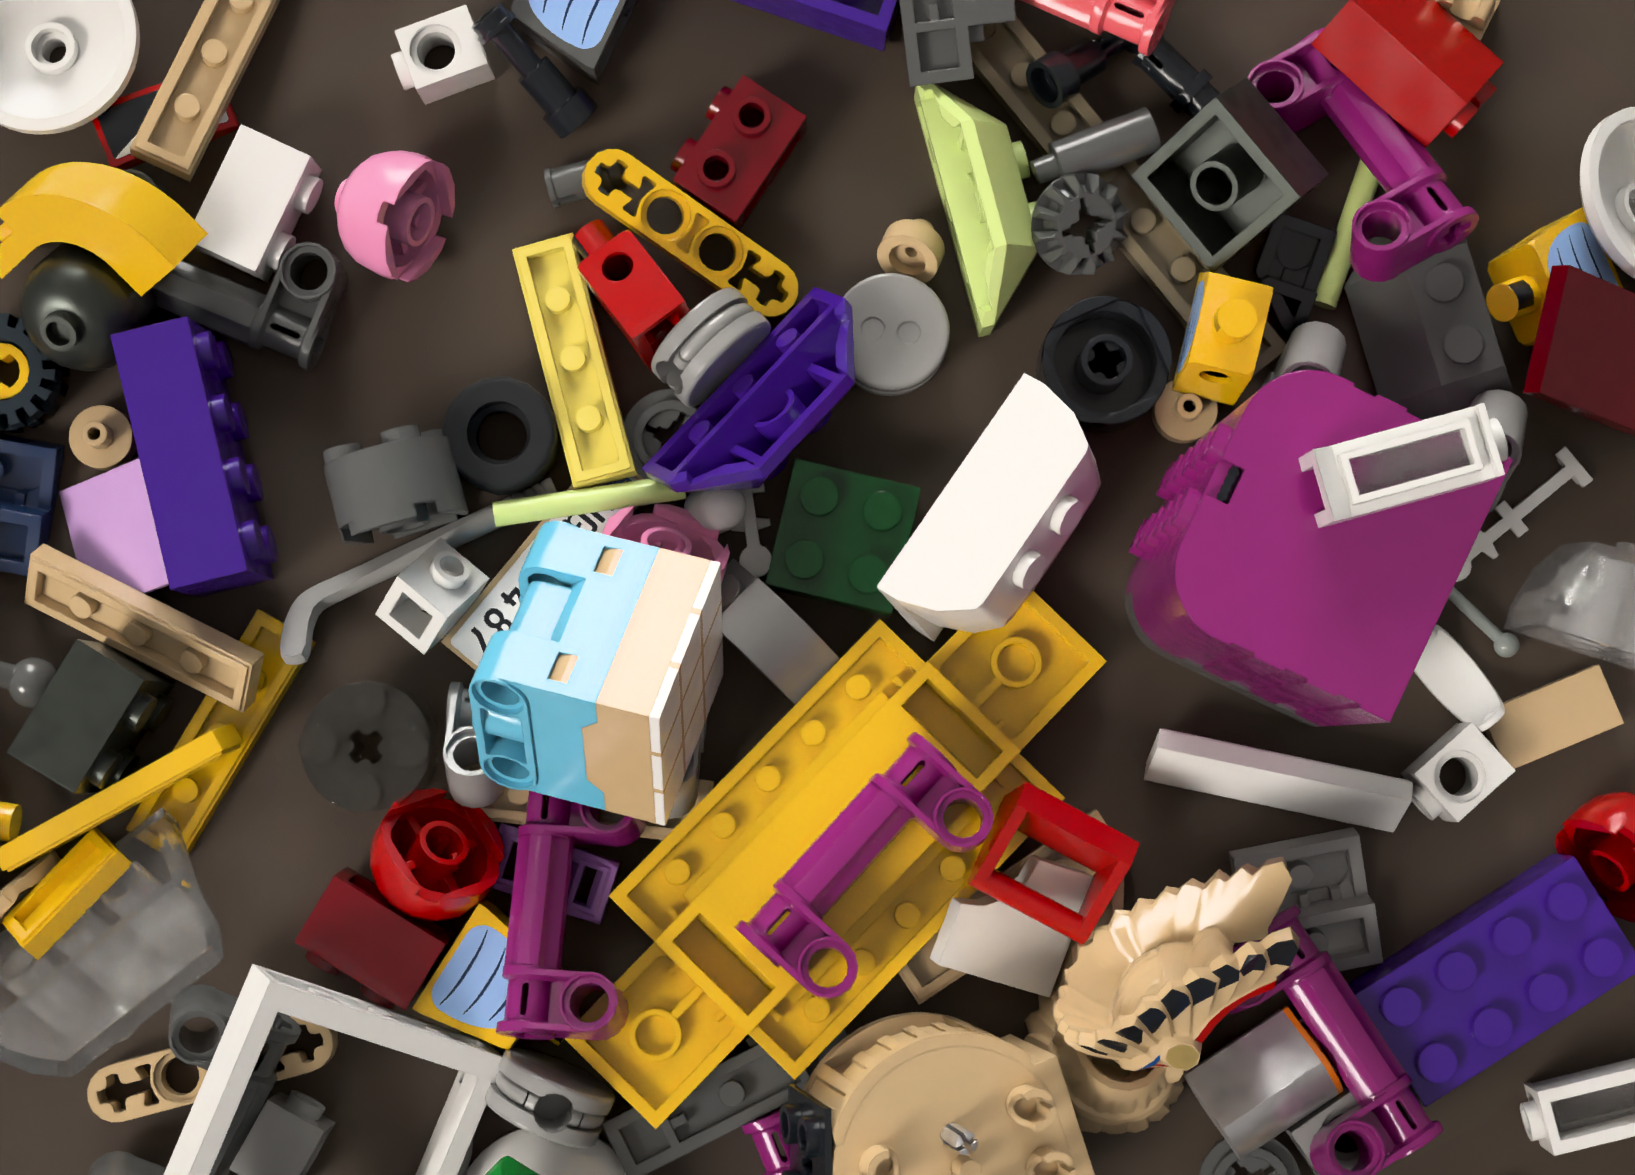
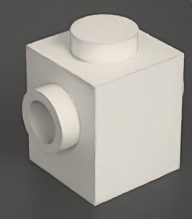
[375,538,490,655]

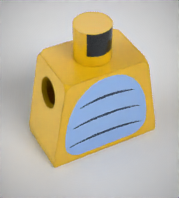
[1486,207,1623,346]
[1171,272,1273,405]
[412,900,564,1050]

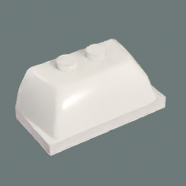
[877,373,1101,642]

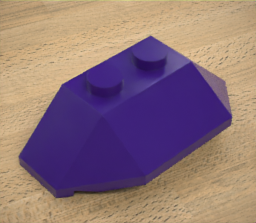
[641,287,855,492]

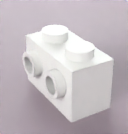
[195,124,323,283]

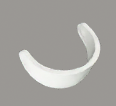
[1414,624,1505,732]

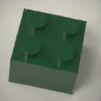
[765,458,921,618]

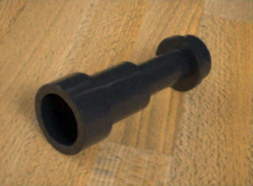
[471,2,598,139]
[1026,32,1139,109]

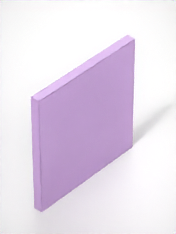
[59,458,169,594]

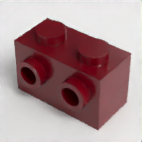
[670,75,807,231]
[294,866,456,1010]

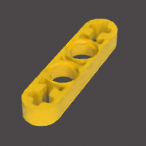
[582,149,798,317]

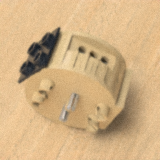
[779,1012,1095,1175]

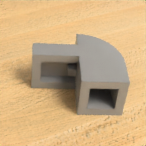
[721,558,840,705]

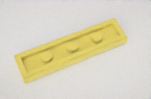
[512,232,638,490]

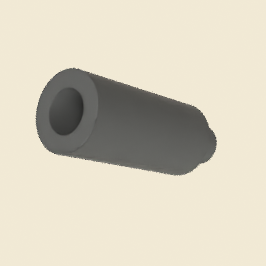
[1030,107,1161,185]

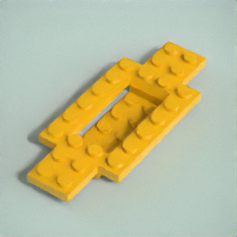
[564,591,1107,1129]

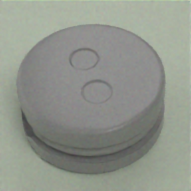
[844,273,950,396]
[651,287,771,407]
[485,1048,615,1148]

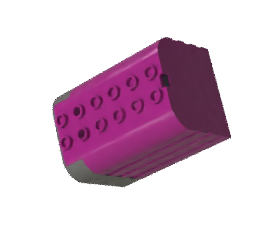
[1125,370,1513,727]

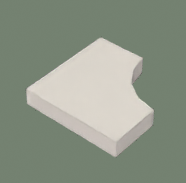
[930,854,1093,997]

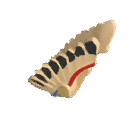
[1052,856,1300,1071]

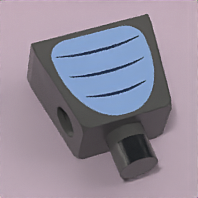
[510,0,639,85]

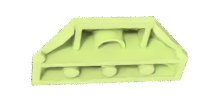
[914,84,1037,338]

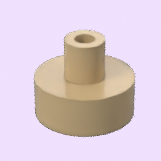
[877,219,945,283]
[1151,381,1218,444]
[69,405,137,471]

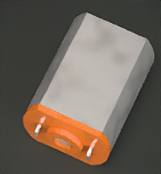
[1183,1005,1343,1160]

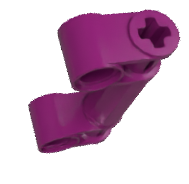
[1248,28,1479,282]
[734,732,994,1000]
[496,791,647,1041]
[1228,904,1444,1175]

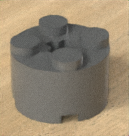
[323,424,469,546]

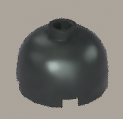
[21,242,156,371]

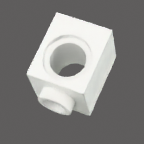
[391,5,495,105]
[1401,722,1516,822]

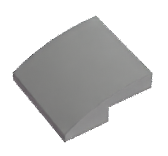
[1229,827,1383,971]

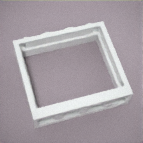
[164,964,502,1175]

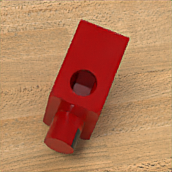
[572,219,690,373]

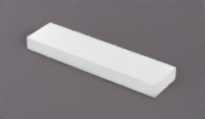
[1144,728,1413,833]

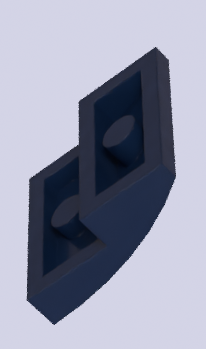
[0,434,65,576]

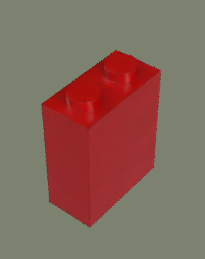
[1311,0,1504,148]

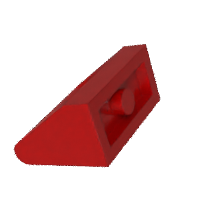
[967,782,1140,944]

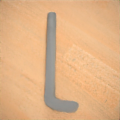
[280,477,558,665]

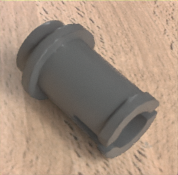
[544,149,627,209]

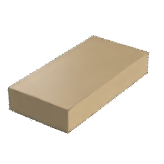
[1484,664,1624,769]

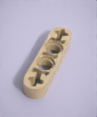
[87,1016,338,1123]

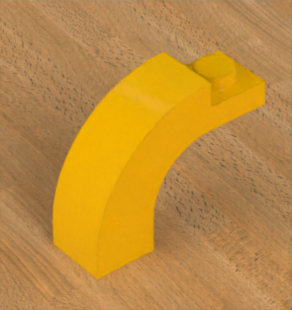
[0,162,208,297]

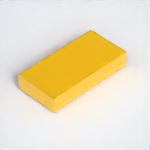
[2,827,133,960]

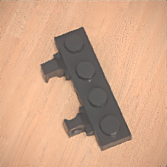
[899,0,1016,87]
[602,1028,848,1175]

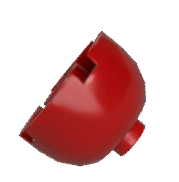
[370,788,504,922]
[1555,791,1635,922]

